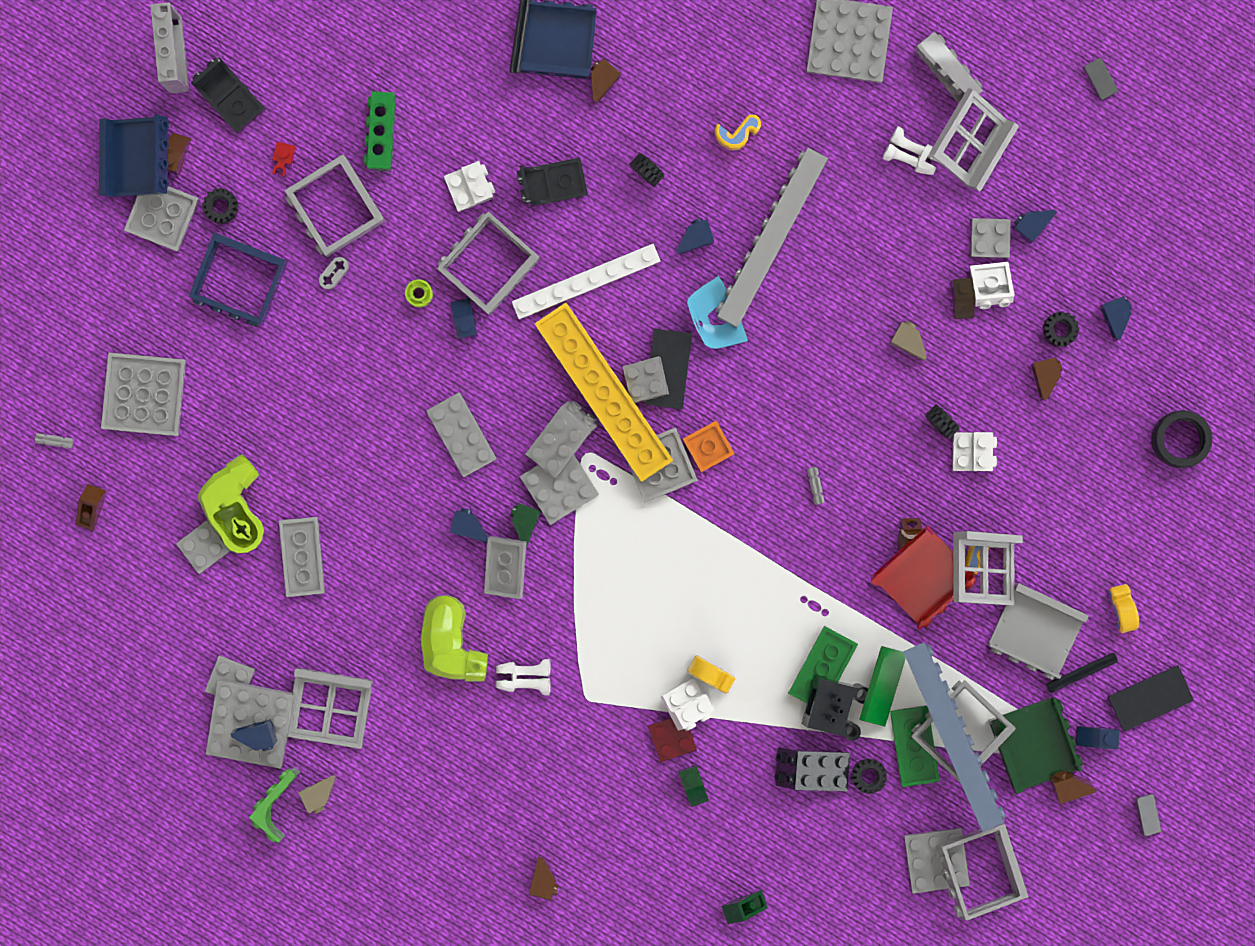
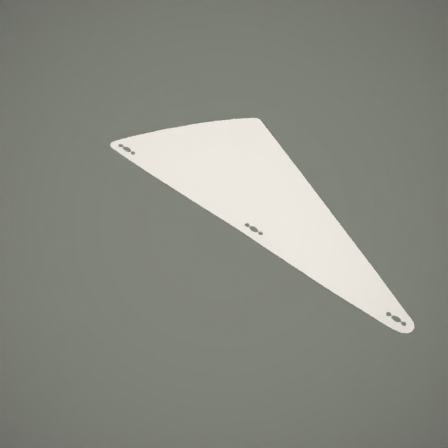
[574,452,1017,753]

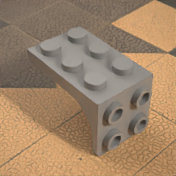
[526,401,599,478]

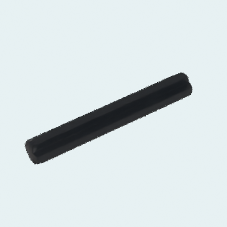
[510,0,530,74]
[1046,653,1118,693]

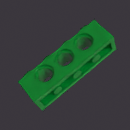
[364,91,396,172]

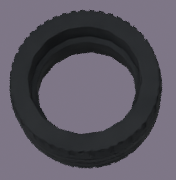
[1151,410,1213,468]

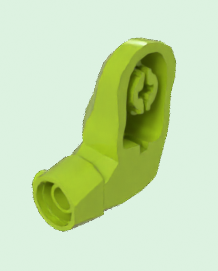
[198,454,264,553]
[421,595,488,682]

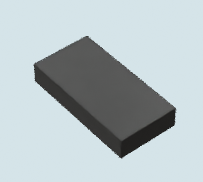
[1083,58,1119,101]

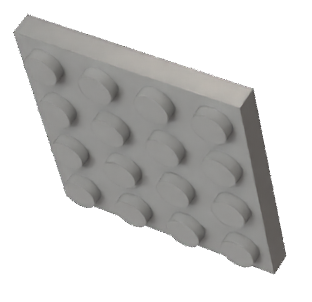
[806,0,893,83]
[101,353,186,436]
[206,679,295,769]

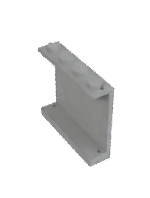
[988,583,1089,680]

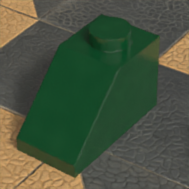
[510,503,541,547]
[678,764,709,807]
[721,890,768,924]

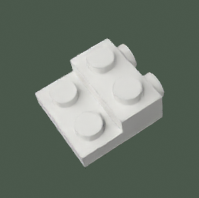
[444,161,495,212]
[970,262,1014,309]
[952,432,997,471]
[660,678,715,731]

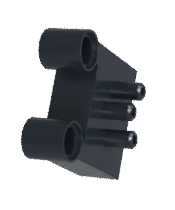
[801,676,868,741]

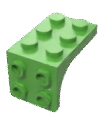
[249,767,300,843]

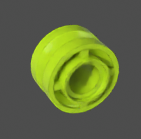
[405,279,433,308]

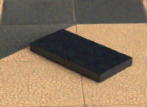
[645,329,692,410]
[1107,665,1194,731]

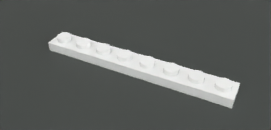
[512,244,661,320]

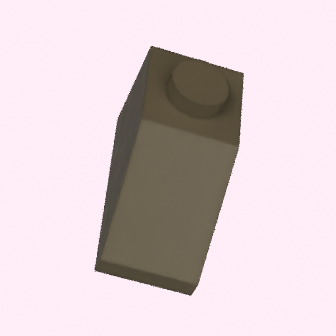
[890,321,927,361]
[298,774,336,814]

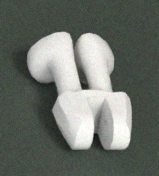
[882,126,937,175]
[496,659,551,695]

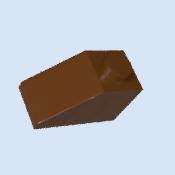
[591,58,621,105]
[168,132,191,175]
[1031,357,1062,401]
[75,484,106,531]
[1050,771,1096,804]
[529,855,559,900]

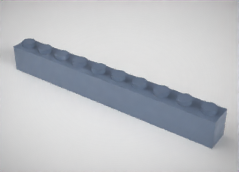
[903,642,1006,832]

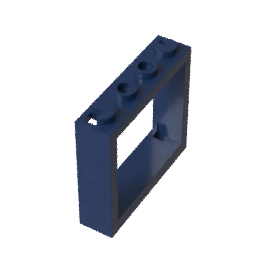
[189,232,288,327]

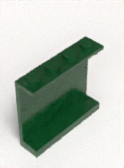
[988,697,1083,794]

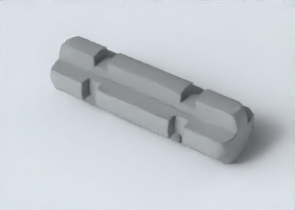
[35,433,73,449]
[807,467,824,505]

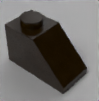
[951,277,975,320]

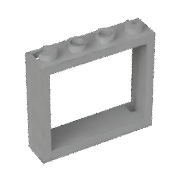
[150,2,190,94]
[285,154,385,257]
[437,211,540,316]
[911,680,1016,783]
[936,823,1028,921]

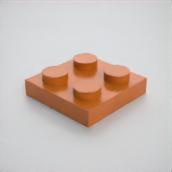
[683,420,735,472]

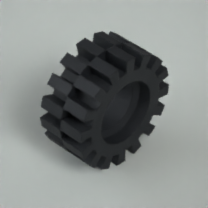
[629,152,665,187]
[202,188,239,224]
[1043,311,1079,347]
[925,404,960,440]
[851,758,887,794]

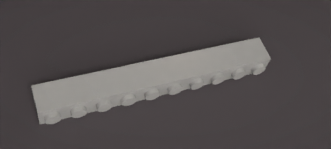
[716,148,828,328]

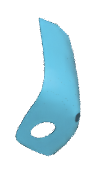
[687,276,748,348]

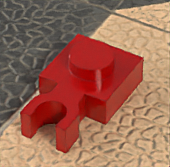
[272,141,296,177]

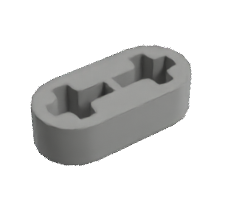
[319,257,349,290]

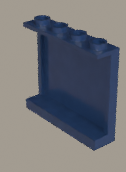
[520,0,597,80]
[99,114,169,198]

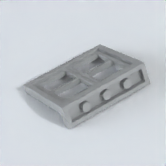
[929,88,1019,191]
[953,531,1023,605]
[287,668,373,749]

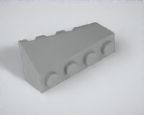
[915,32,983,103]

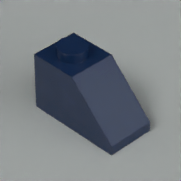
[1013,210,1057,244]
[677,218,714,255]
[1099,296,1132,341]
[451,298,478,340]
[450,508,488,542]
[231,719,278,751]
[1076,726,1120,749]

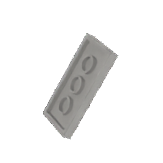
[426,392,497,478]
[279,517,325,597]

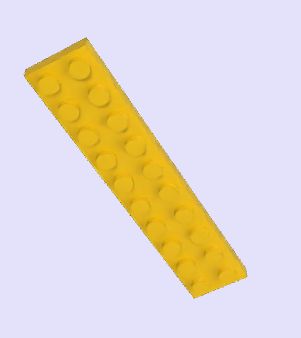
[535,303,673,482]

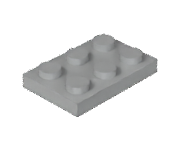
[484,536,526,599]

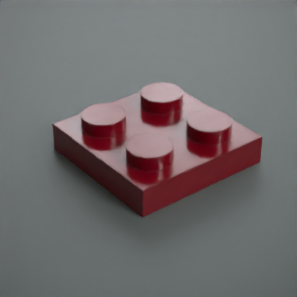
[648,717,697,762]

